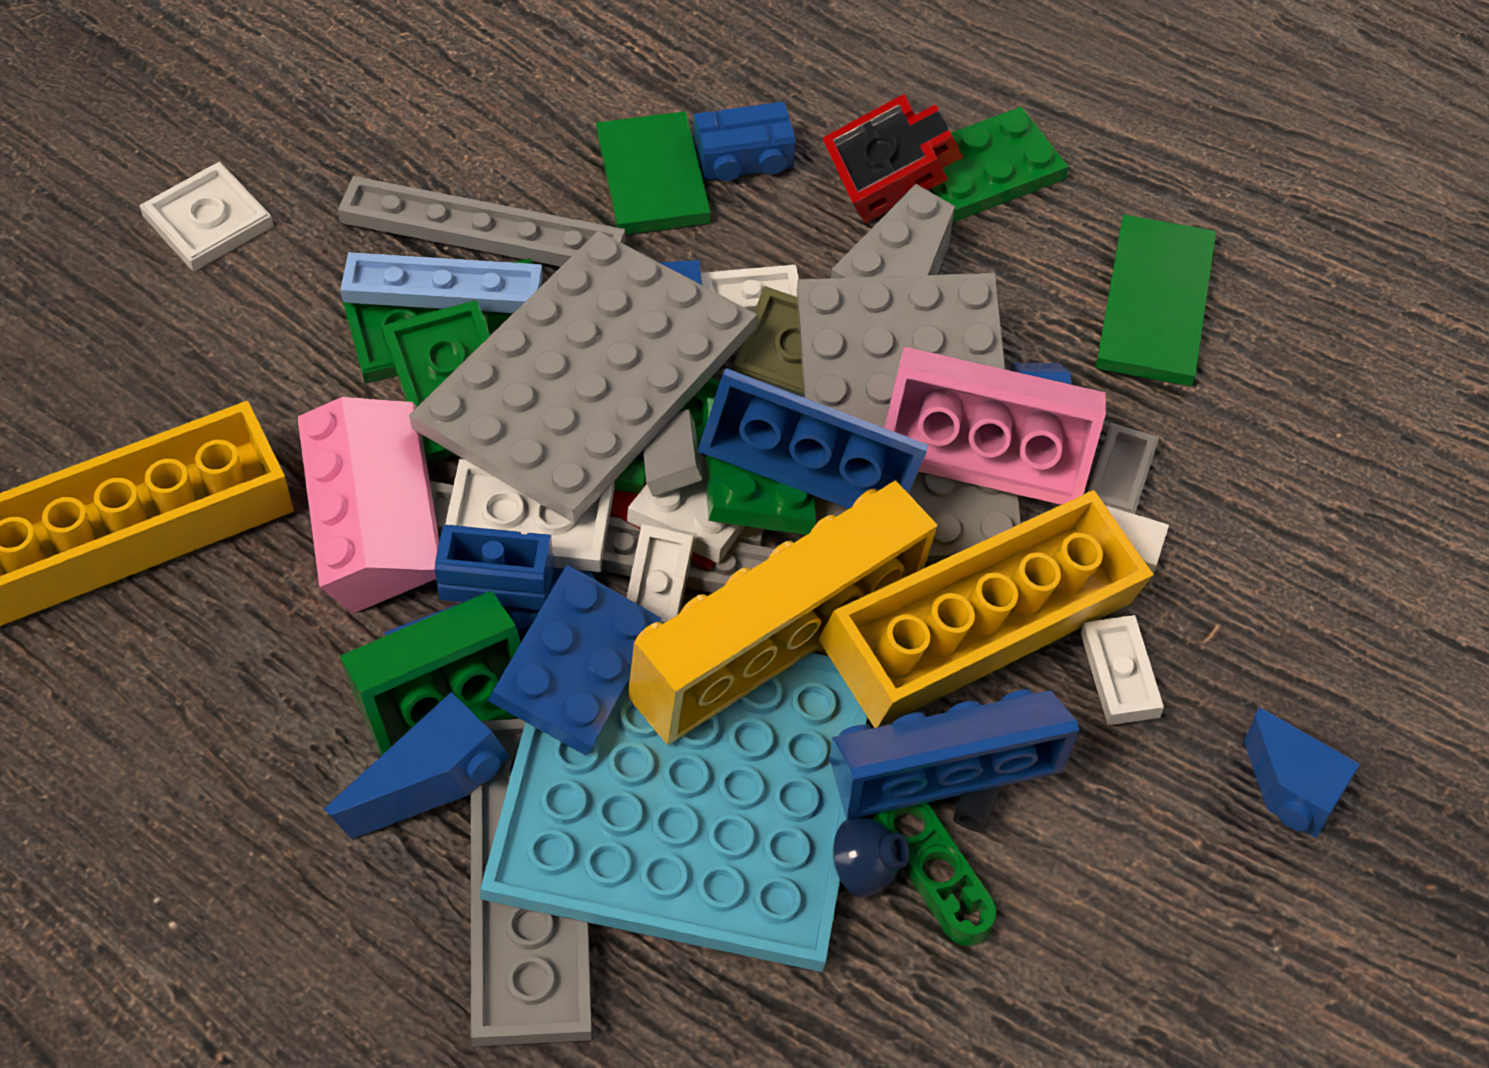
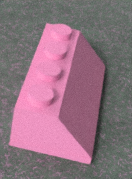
[885,347,1106,505]
[298,397,439,614]

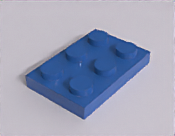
[488,564,662,756]

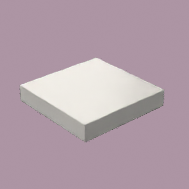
[139,161,274,272]

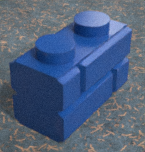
[693,102,795,181]
[434,524,554,610]

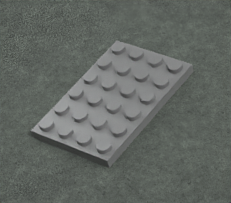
[409,231,757,524]
[796,273,1021,563]

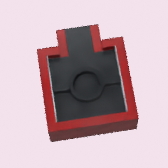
[822,94,963,223]

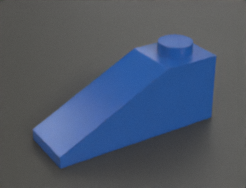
[324,692,510,839]

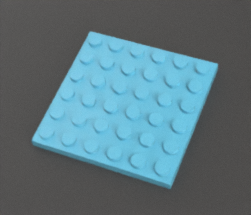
[480,621,867,972]

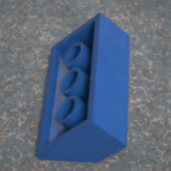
[698,368,929,509]
[830,689,1079,820]

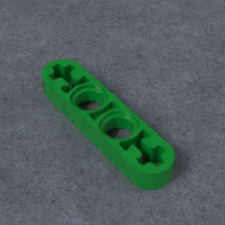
[868,802,996,946]

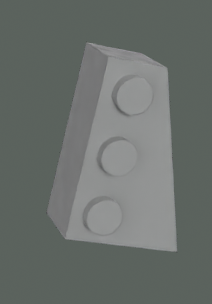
[831,184,955,278]

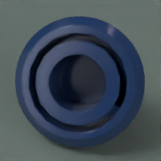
[833,818,910,898]

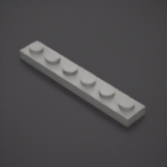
[338,176,625,267]

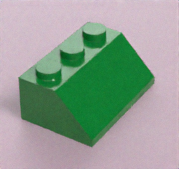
[339,590,521,756]

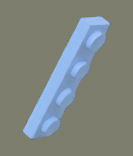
[340,252,543,313]

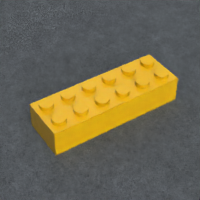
[0,400,294,626]
[628,480,938,746]
[818,490,1154,728]

